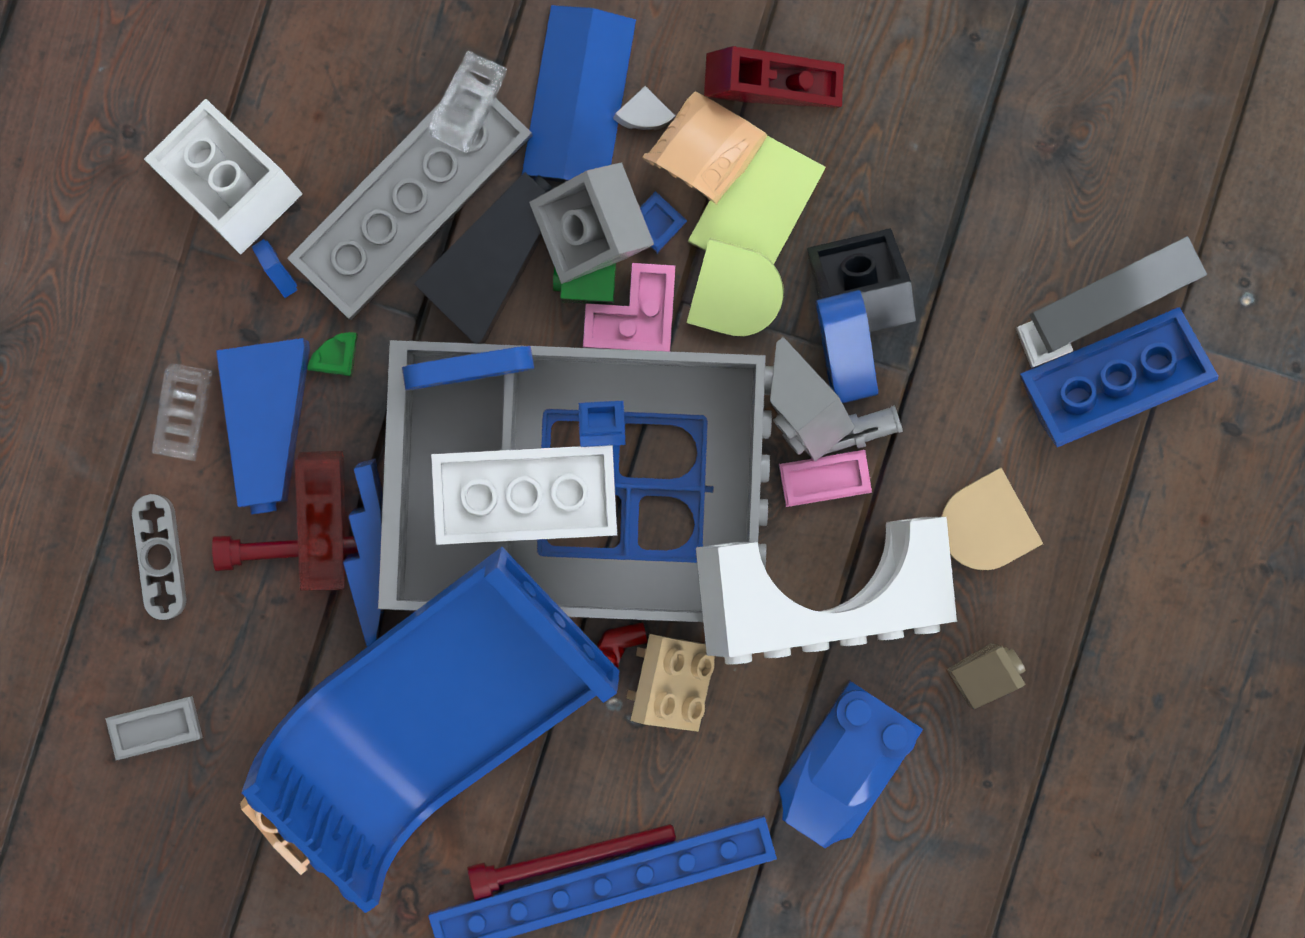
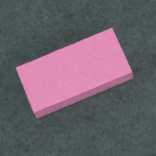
[779,450,872,507]

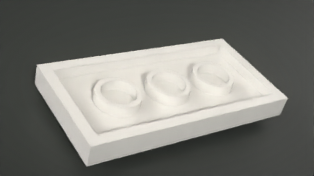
[431,445,617,545]

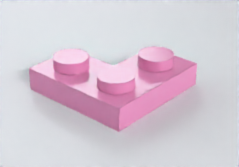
[583,263,675,352]

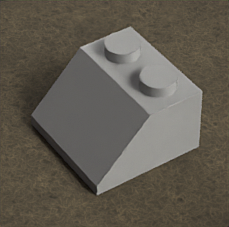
[529,162,654,284]
[770,337,855,461]

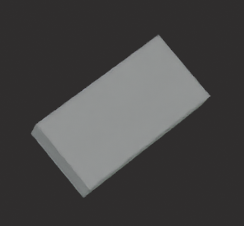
[105,696,203,761]

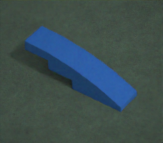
[343,459,384,646]

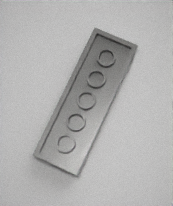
[287,73,532,320]

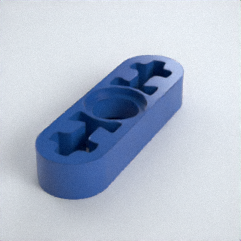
[402,346,535,390]

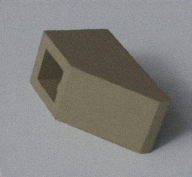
[947,643,1026,709]

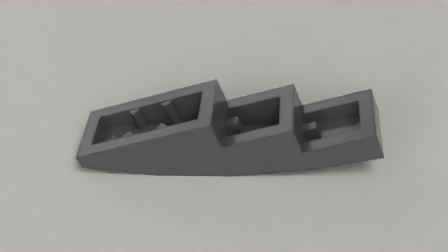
[1029,236,1207,353]

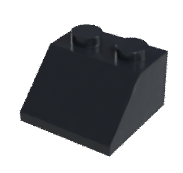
[807,228,916,332]

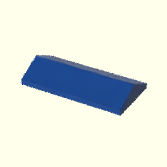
[522,5,636,183]
[1020,307,1218,447]

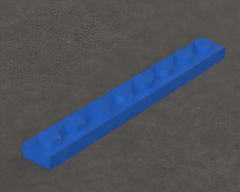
[428,815,777,938]

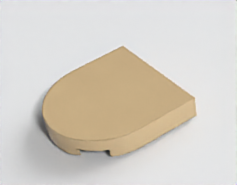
[941,468,1043,570]

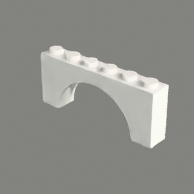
[696,517,957,664]

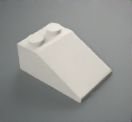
[144,99,302,255]

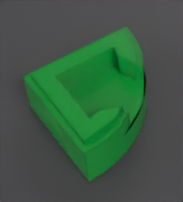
[307,332,358,377]

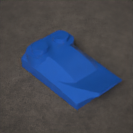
[778,680,923,848]

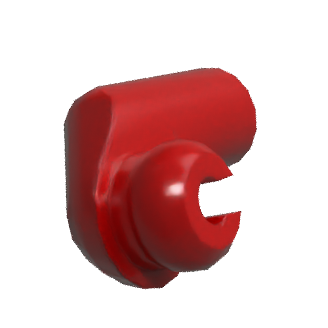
[597,622,648,668]

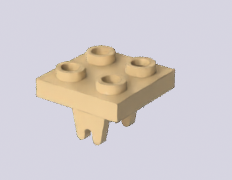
[626,634,715,732]

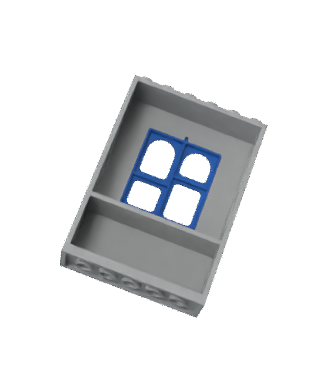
[378,340,773,622]

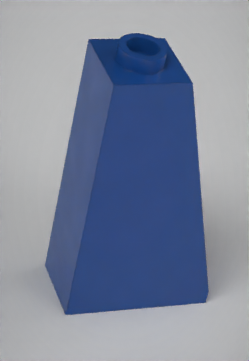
[216,338,310,514]

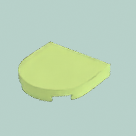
[686,238,784,336]

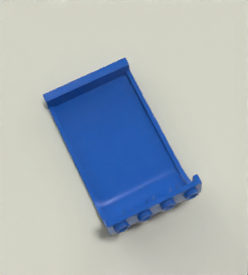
[241,547,620,913]

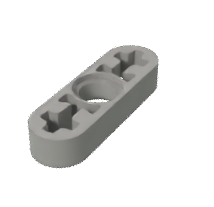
[132,494,187,620]

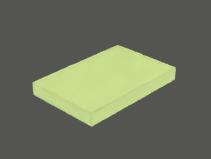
[688,136,826,265]

